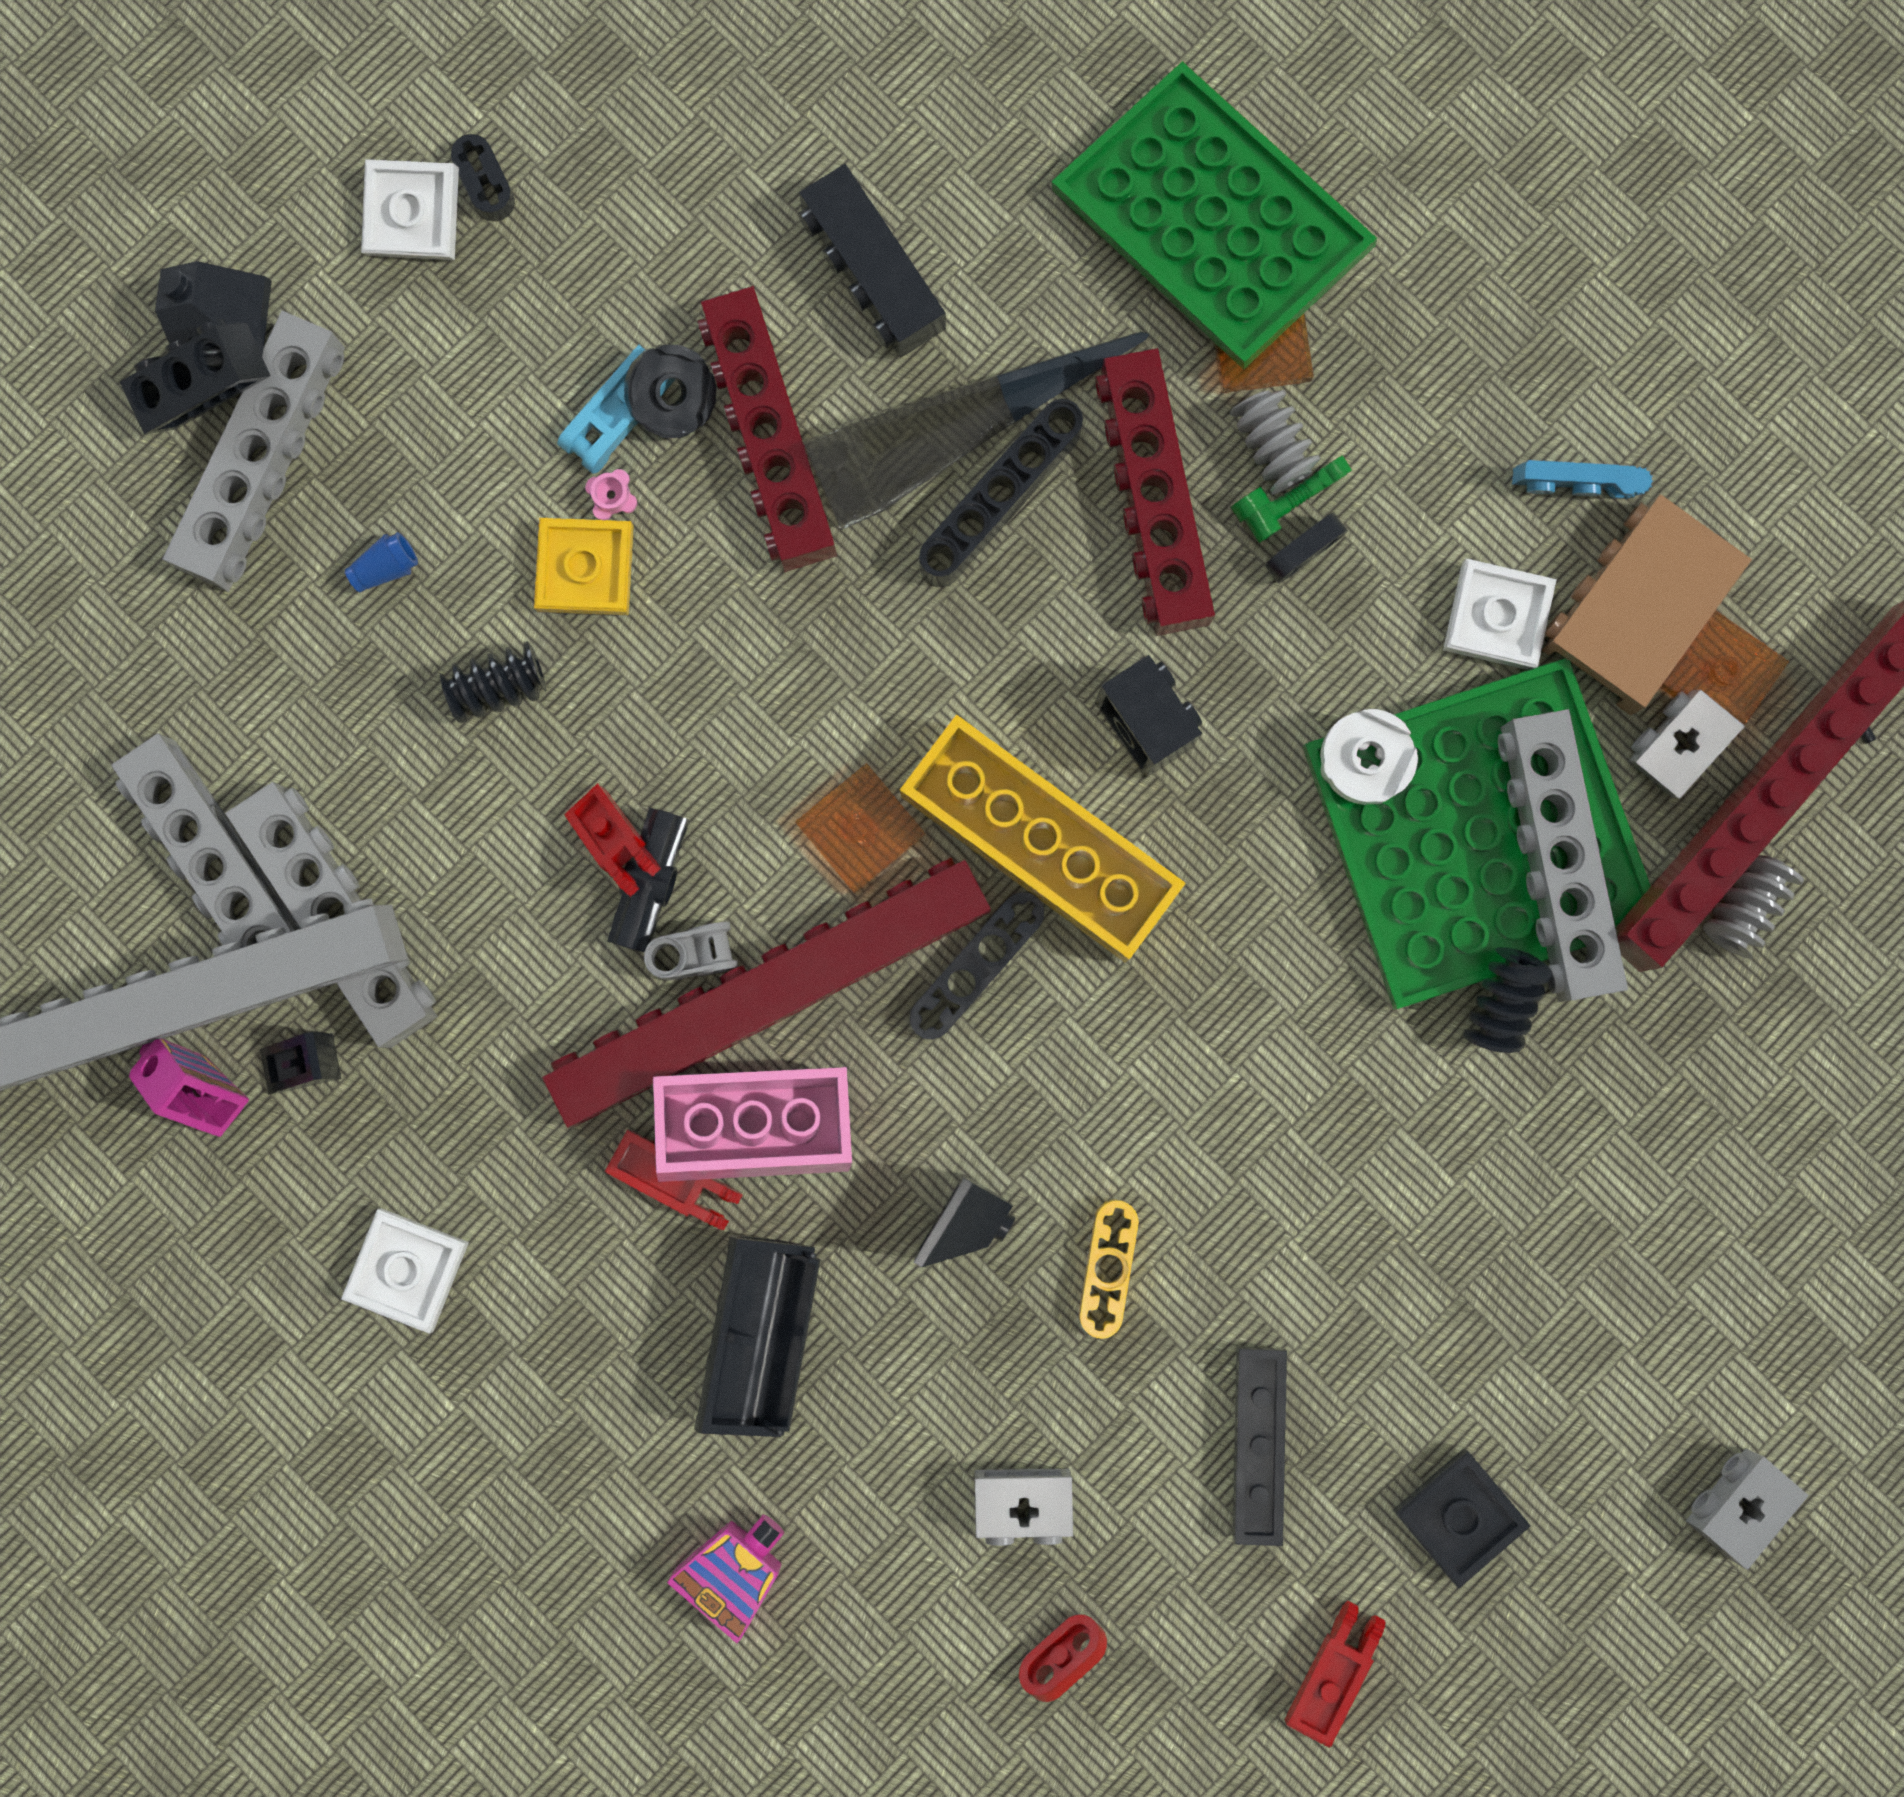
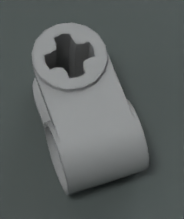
[644,922,739,981]

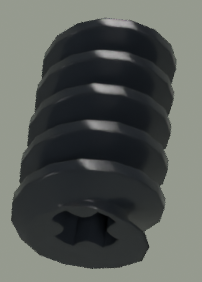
[440,641,546,724]
[1463,947,1552,1053]

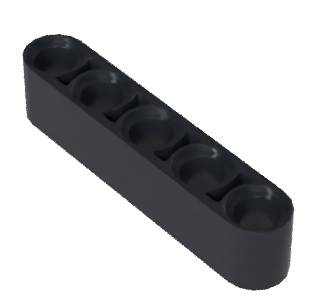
[919,399,1083,588]

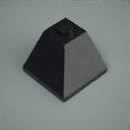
[155,261,272,356]
[913,1174,1016,1268]

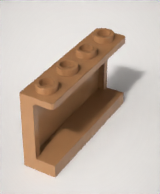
[1542,494,1752,716]

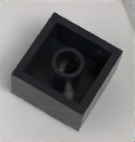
[1095,655,1202,779]

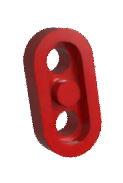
[1019,1614,1107,1702]

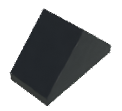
[260,1032,342,1095]

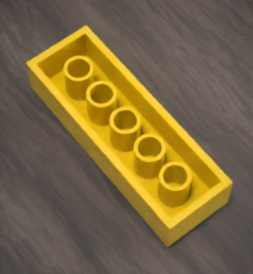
[900,714,1186,963]

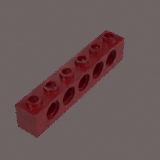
[697,286,837,572]
[1095,348,1215,636]

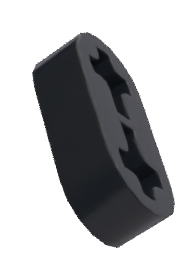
[451,134,515,222]
[1265,512,1348,584]

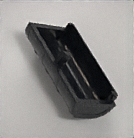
[694,1235,821,1437]

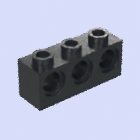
[120,319,271,435]

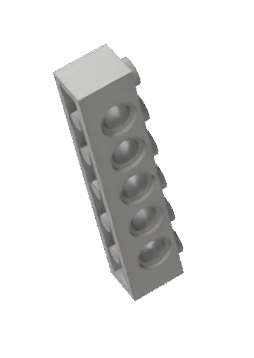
[162,311,345,592]
[1498,709,1628,1002]
[111,733,301,947]
[225,782,438,1048]

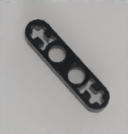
[910,892,1045,1040]

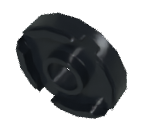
[624,344,716,438]

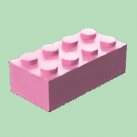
[653,1067,852,1182]

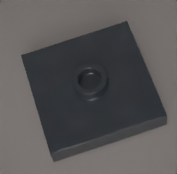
[1392,1448,1531,1589]

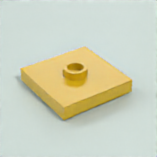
[534,518,634,615]

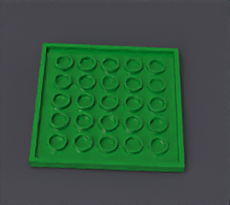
[1302,658,1651,1010]

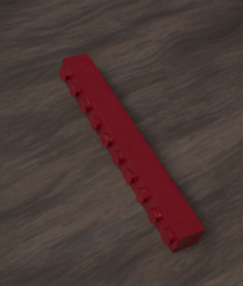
[1615,601,1904,972]
[542,858,991,1128]

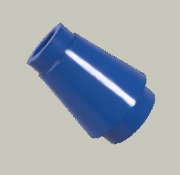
[345,532,418,593]

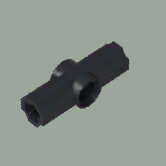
[607,807,689,953]

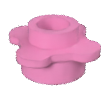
[585,469,637,520]

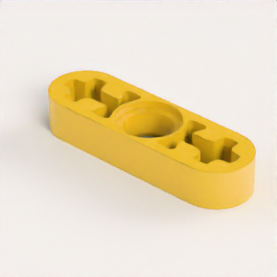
[1079,1199,1139,1339]

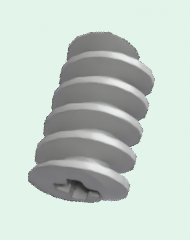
[1230,390,1320,495]
[1703,855,1804,959]

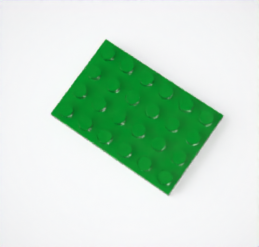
[1051,61,1377,370]

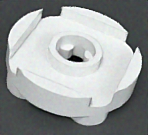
[1320,709,1418,805]

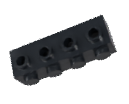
[798,163,946,358]

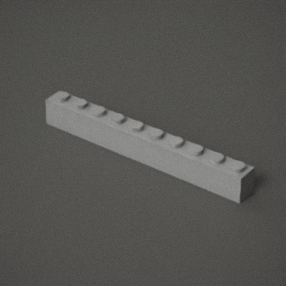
[0,899,408,1091]

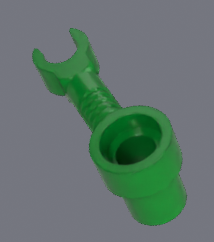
[1230,455,1352,543]

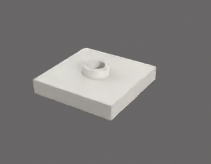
[361,160,459,260]
[1443,559,1557,670]
[341,1208,469,1333]

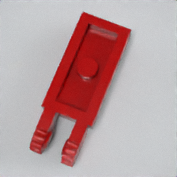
[564,783,661,896]
[604,1129,743,1230]
[1284,1600,1386,1748]

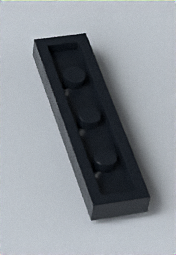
[1232,1347,1287,1546]

